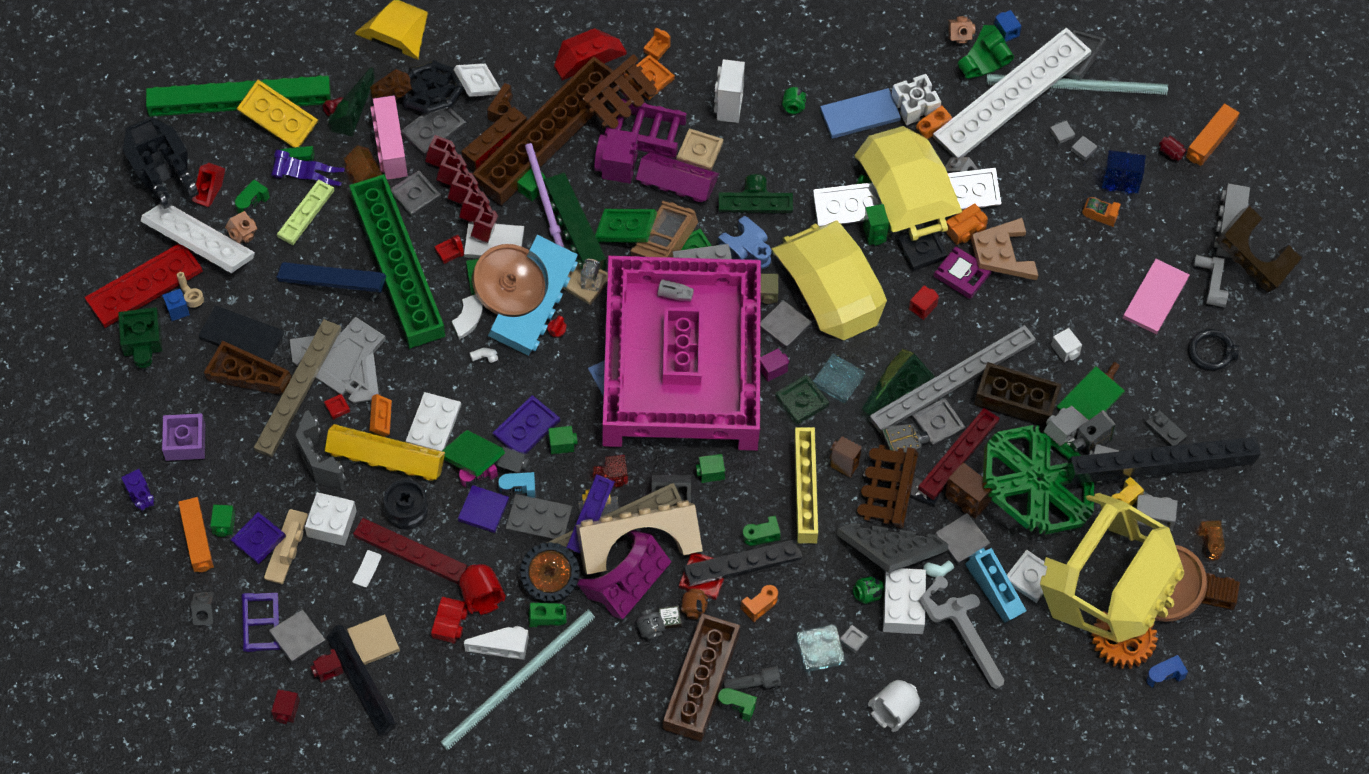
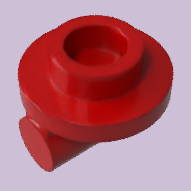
[547,316,566,337]

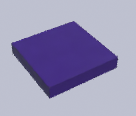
[458,485,509,533]
[231,512,286,564]

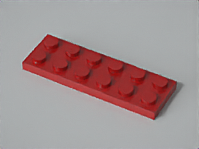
[85,244,203,328]

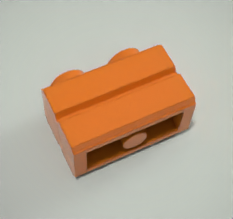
[945,203,988,245]

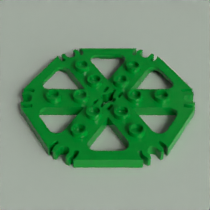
[983,425,1094,535]

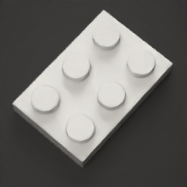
[406,392,461,451]

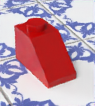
[192,163,225,207]

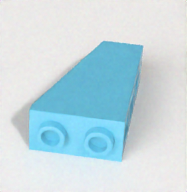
[965,548,1026,623]

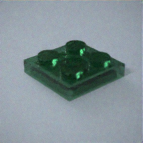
[775,374,829,425]

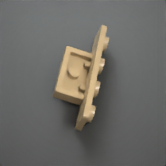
[264,509,308,584]

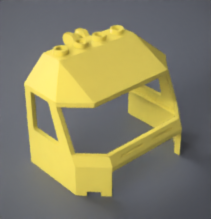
[1040,493,1184,642]

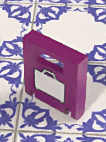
[933,247,992,299]

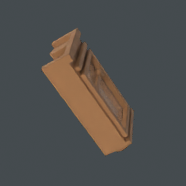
[630,201,698,258]

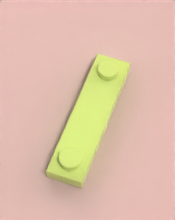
[277,179,334,245]

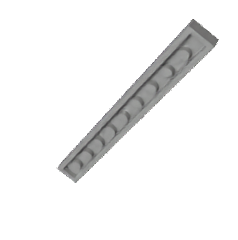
[869,325,1036,434]

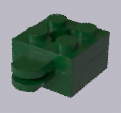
[119,307,163,369]

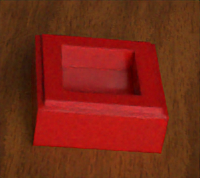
[324,394,350,420]

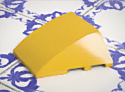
[355,0,428,60]

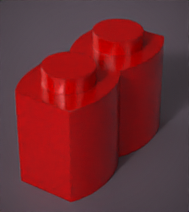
[431,597,468,643]

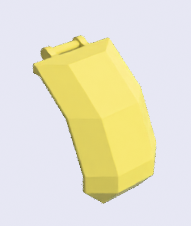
[855,126,962,241]
[771,220,887,340]

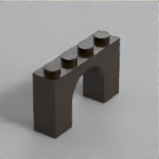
[1215,205,1302,292]

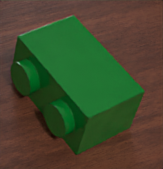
[863,204,889,245]

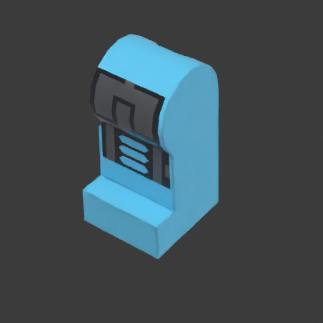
[498,472,535,498]

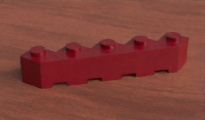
[425,135,498,243]

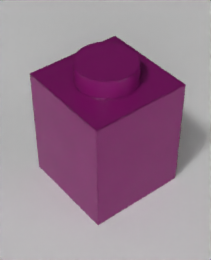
[760,348,789,382]

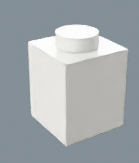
[1051,328,1082,363]

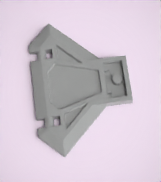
[290,317,386,403]

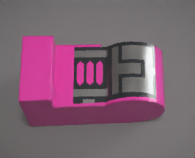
[459,463,498,488]

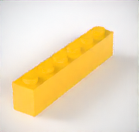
[325,424,445,480]

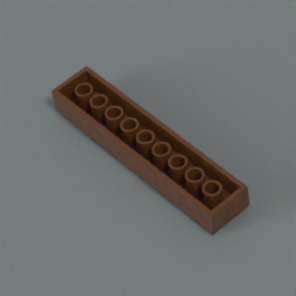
[472,57,619,205]

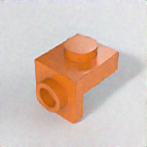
[643,28,671,60]

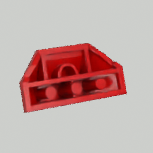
[554,28,627,80]

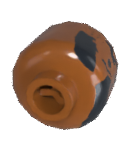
[681,589,708,620]

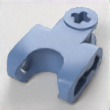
[717,216,771,269]

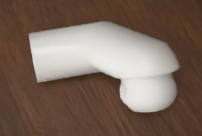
[469,348,498,363]

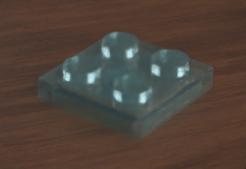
[813,354,865,403]
[796,624,845,672]

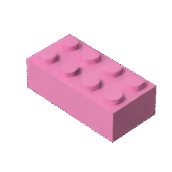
[370,96,408,180]

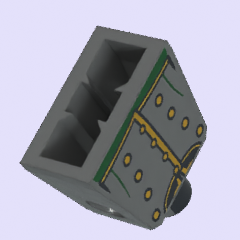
[1070,410,1116,453]
[880,424,929,468]

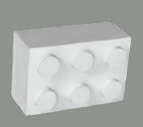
[714,59,745,123]
[883,568,926,634]

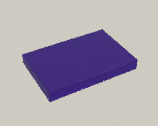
[492,395,560,453]

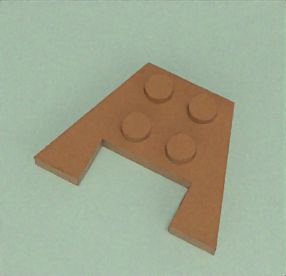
[971,218,1038,280]

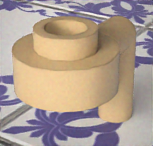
[177,272,204,308]

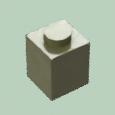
[761,274,778,304]

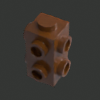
[370,69,412,100]

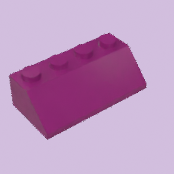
[636,152,719,202]

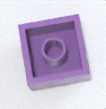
[162,414,205,461]

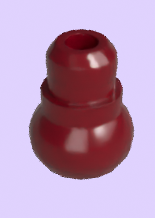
[323,97,346,117]

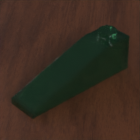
[329,67,375,137]
[862,349,935,417]

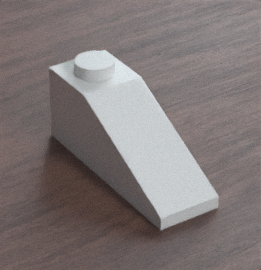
[464,626,529,660]

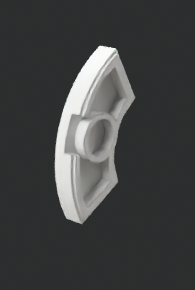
[452,294,483,339]

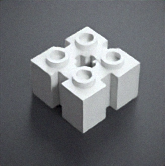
[892,74,941,125]

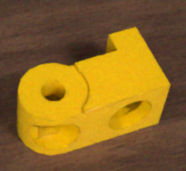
[1112,477,1144,506]

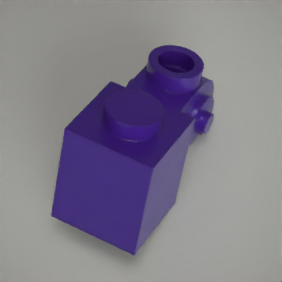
[121,469,154,511]

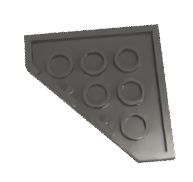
[837,523,949,573]

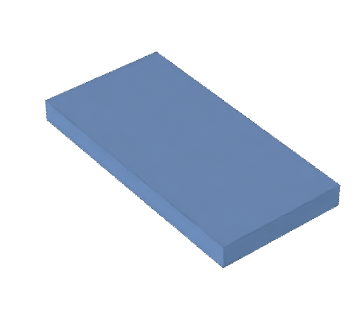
[820,88,901,139]

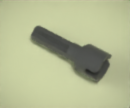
[724,666,781,690]

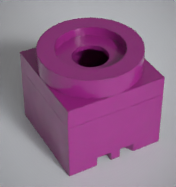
[595,129,638,184]

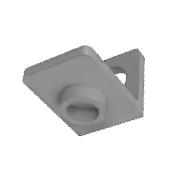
[945,157,979,173]

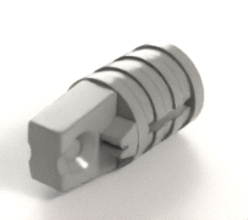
[658,279,694,301]

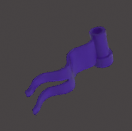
[271,150,345,186]

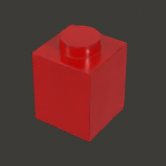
[909,285,939,320]

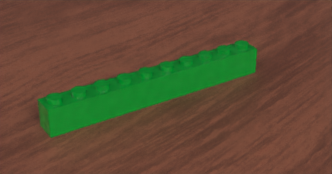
[146,75,331,117]

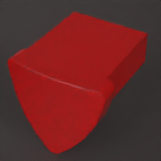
[434,235,464,264]

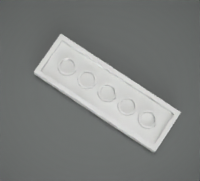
[141,204,255,273]

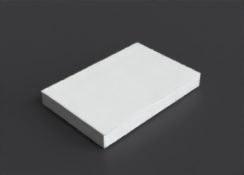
[464,222,524,258]

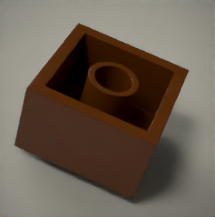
[945,462,992,519]

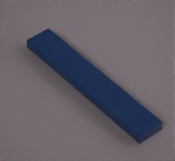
[276,262,386,292]

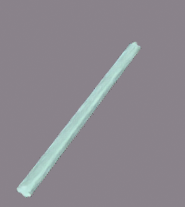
[986,74,1168,95]
[440,609,595,750]

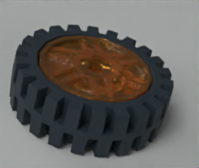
[520,542,579,602]

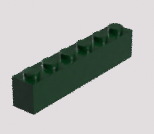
[544,172,606,276]

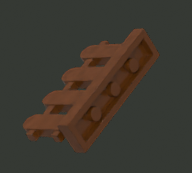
[578,54,657,129]
[857,445,918,528]

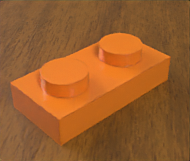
[370,394,392,437]

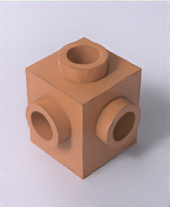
[948,16,975,43]
[225,211,258,244]

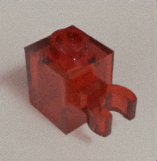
[593,454,628,487]

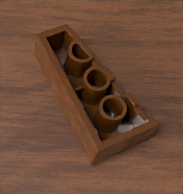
[204,340,292,395]

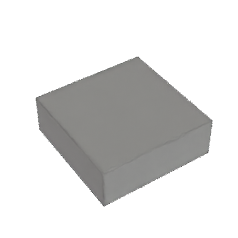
[1050,121,1075,144]
[1071,136,1097,161]
[840,625,868,653]

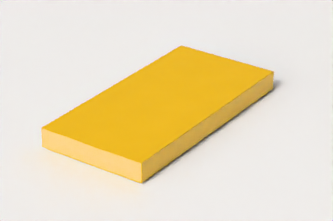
[237,80,318,148]

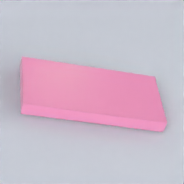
[1123,259,1190,335]

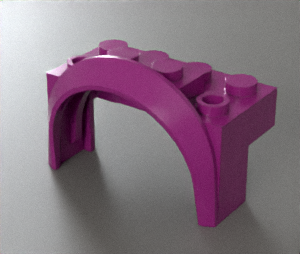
[577,530,671,620]

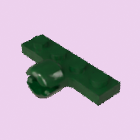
[719,174,793,213]

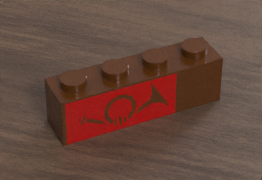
[461,107,527,172]

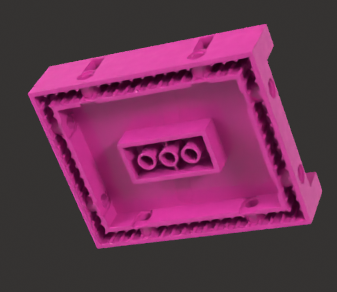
[603,256,761,451]

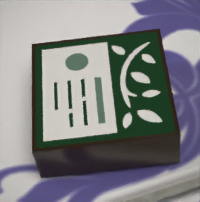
[659,606,681,629]

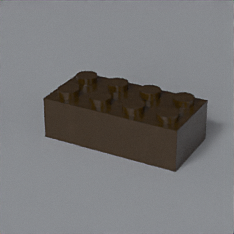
[974,362,1061,426]

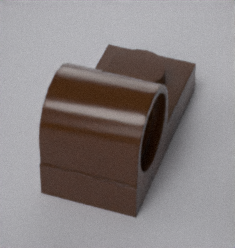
[487,83,513,122]

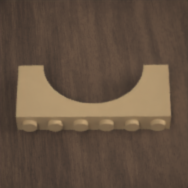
[576,500,703,574]

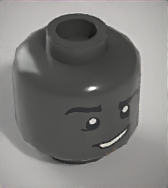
[636,609,665,640]

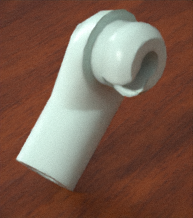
[923,560,954,578]

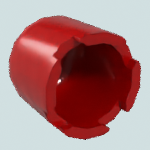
[459,564,506,615]

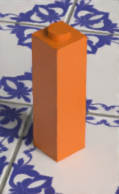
[1186,103,1240,166]
[178,497,214,572]

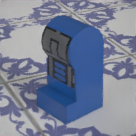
[1146,655,1188,688]

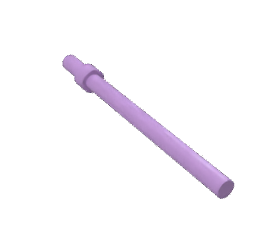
[525,143,564,248]

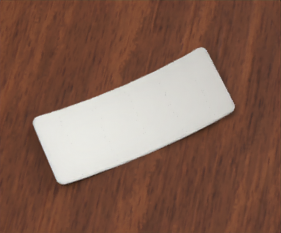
[352,550,381,587]

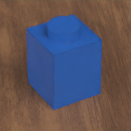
[994,10,1021,42]
[163,289,190,321]

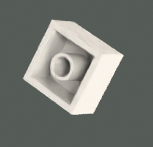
[305,492,357,546]

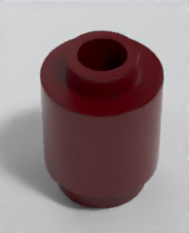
[1159,135,1187,162]

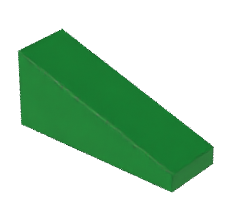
[280,146,315,161]

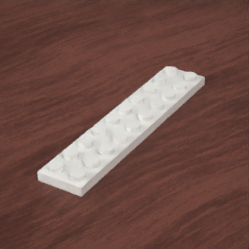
[933,28,1091,158]
[813,168,1001,227]

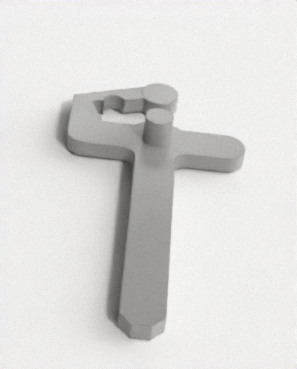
[920,576,1004,689]

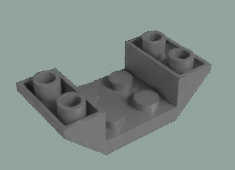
[295,410,346,491]

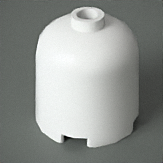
[868,680,920,732]

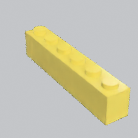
[794,427,818,543]

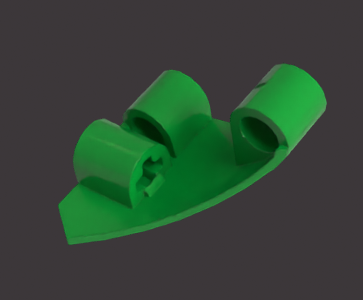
[958,25,1014,78]

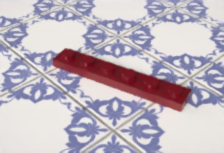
[918,408,1000,500]
[353,518,467,584]

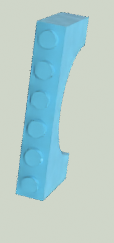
[488,235,578,356]

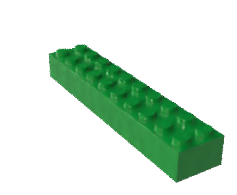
[349,174,446,348]

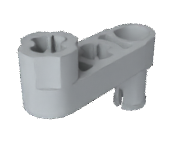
[1194,255,1228,308]

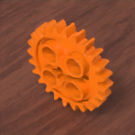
[1091,611,1158,669]

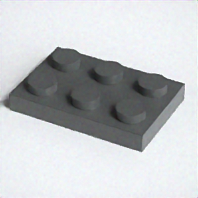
[506,494,573,541]

